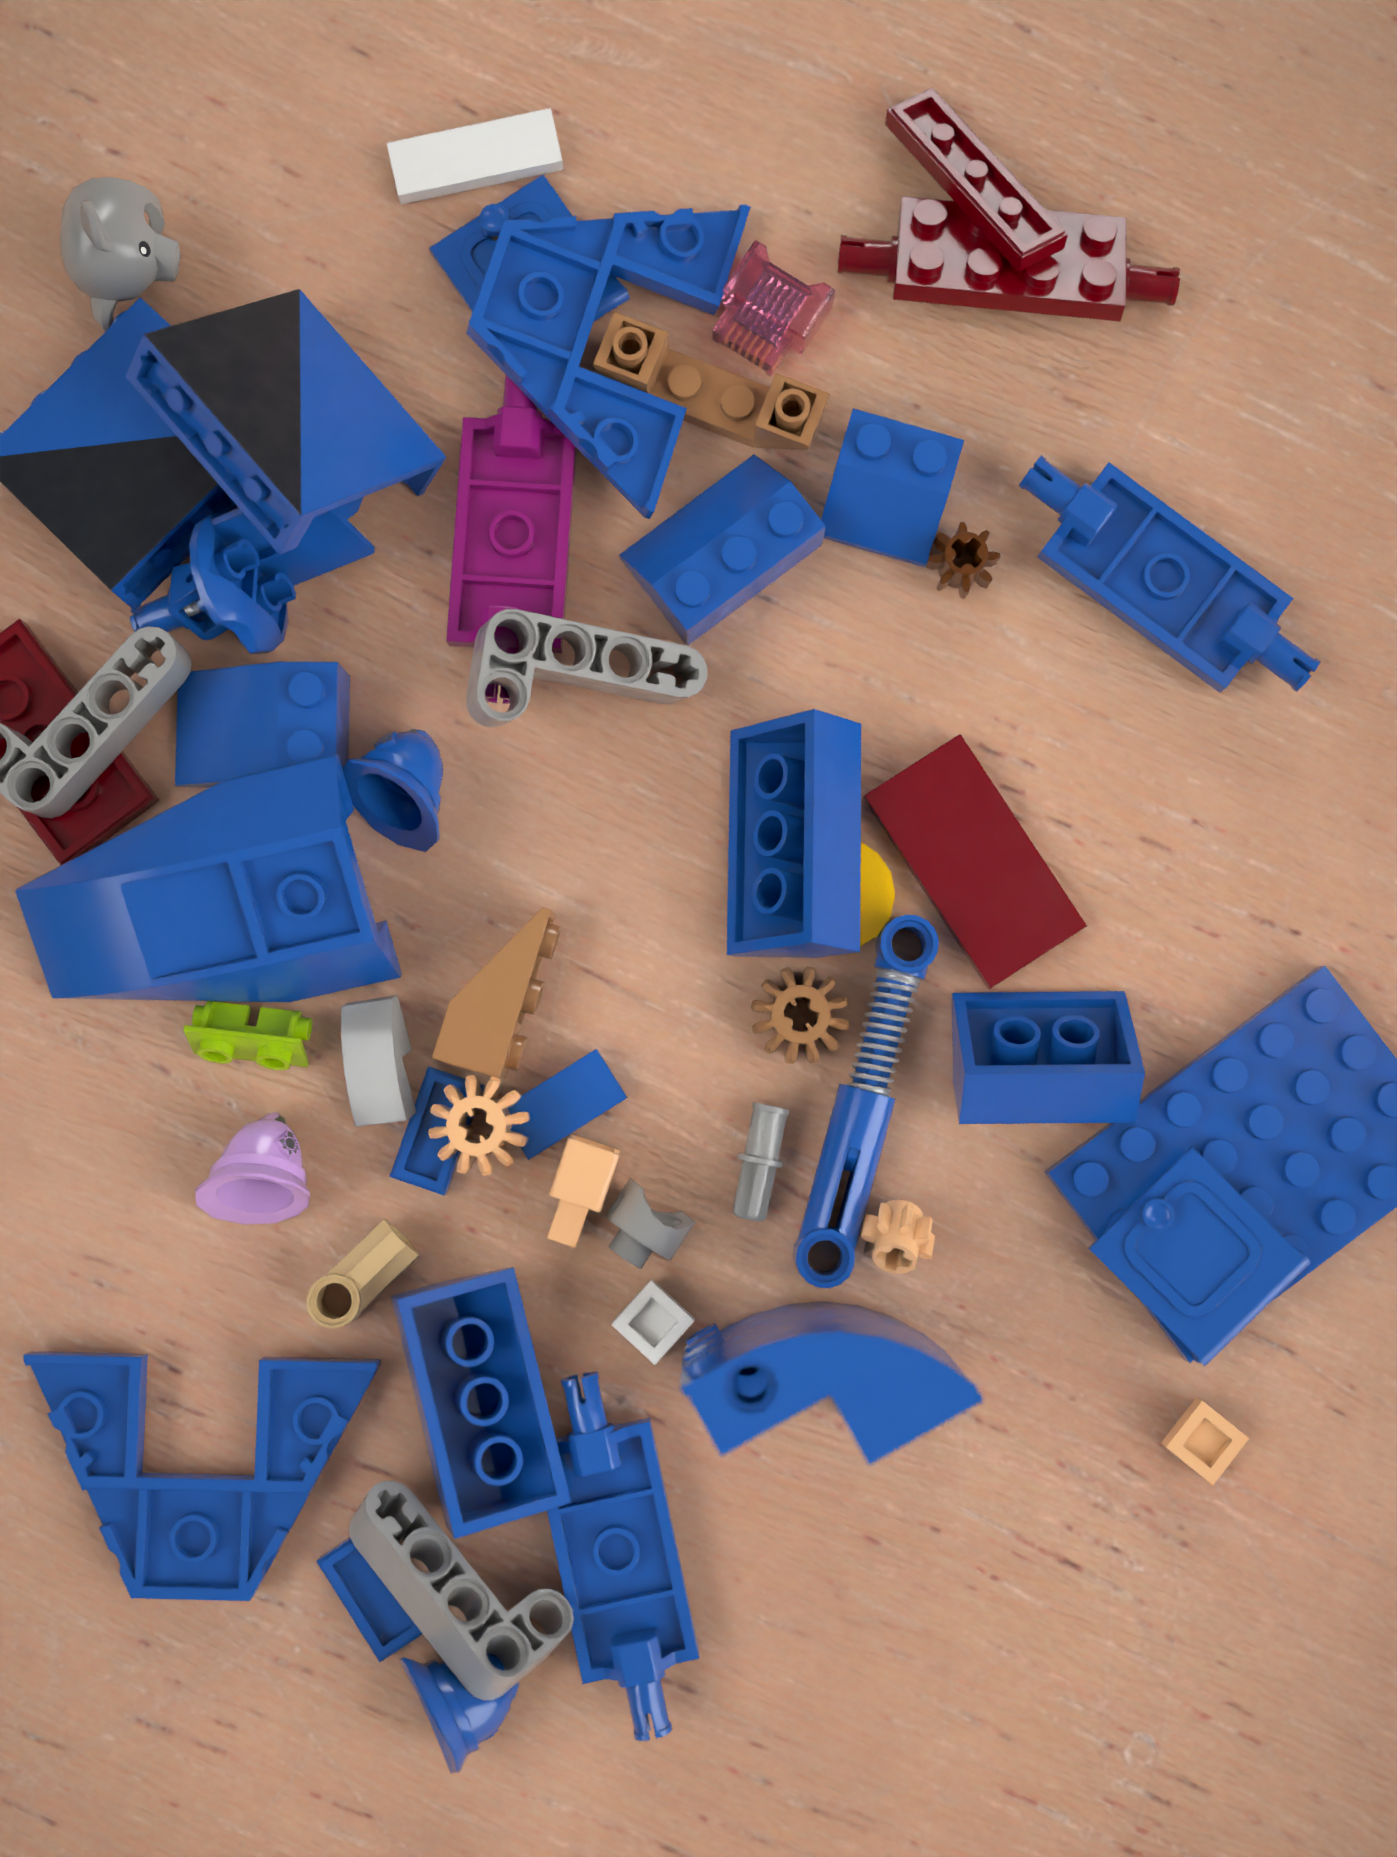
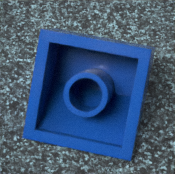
[821,408,964,568]

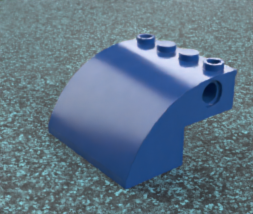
[680,1301,984,1465]

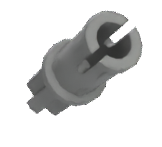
[733,1102,790,1221]

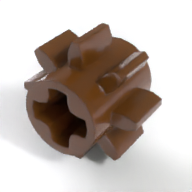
[926,522,1000,599]

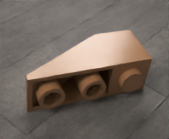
[432,907,561,1079]

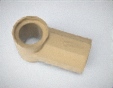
[306,1219,420,1329]

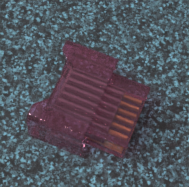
[712,240,836,377]

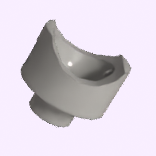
[605,1178,696,1269]

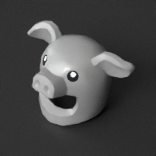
[60,177,181,331]

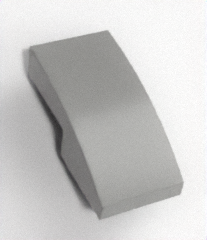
[341,995,416,1127]

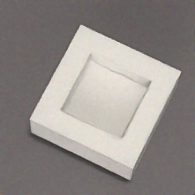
[611,1279,695,1365]

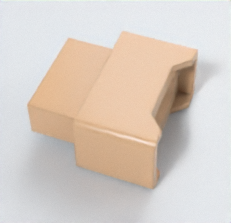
[547,1134,621,1248]

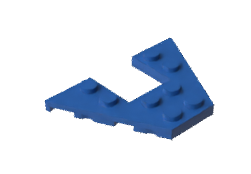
[466,204,751,519]
[23,1351,381,1601]

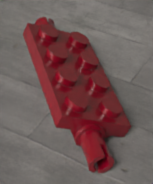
[837,196,1180,322]

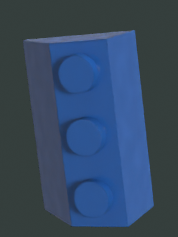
[619,454,826,646]
[952,991,1145,1124]

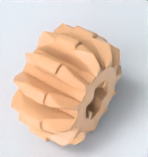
[428,1075,530,1176]

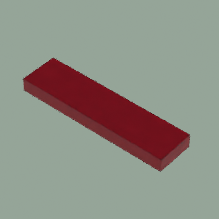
[885,87,1068,272]

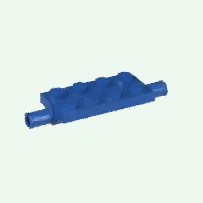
[1019,455,1320,693]
[547,1371,700,1741]

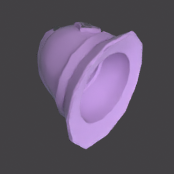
[195,1112,310,1225]

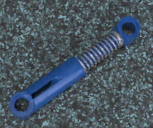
[793,914,939,1288]

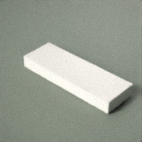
[387,108,564,205]

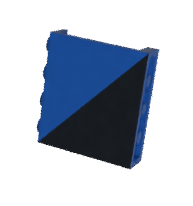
[125,289,446,555]
[0,297,238,610]

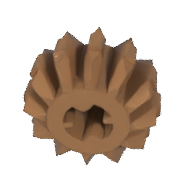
[751,966,849,1064]

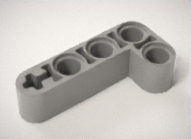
[466,609,707,727]
[0,626,192,818]
[349,1481,574,1700]

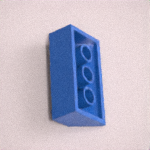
[727,709,861,958]
[391,1267,571,1539]

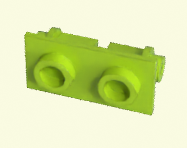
[183,1001,312,1070]

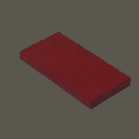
[0,618,160,865]
[863,734,1087,989]

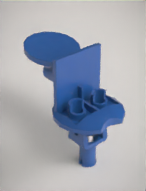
[130,497,375,654]

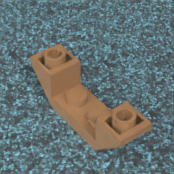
[593,311,830,450]

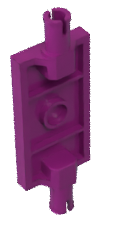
[446,374,577,704]

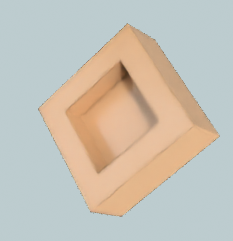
[1161,1397,1249,1485]

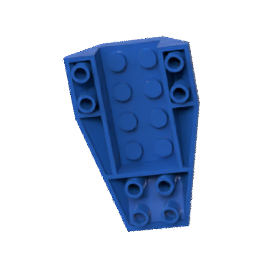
[15,754,402,1002]

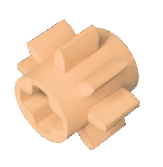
[861,1200,935,1274]

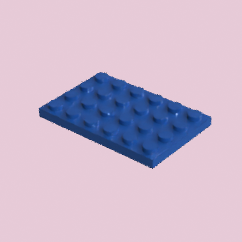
[1044,966,1397,1363]

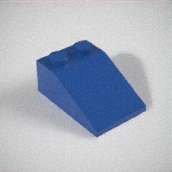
[175,662,350,787]

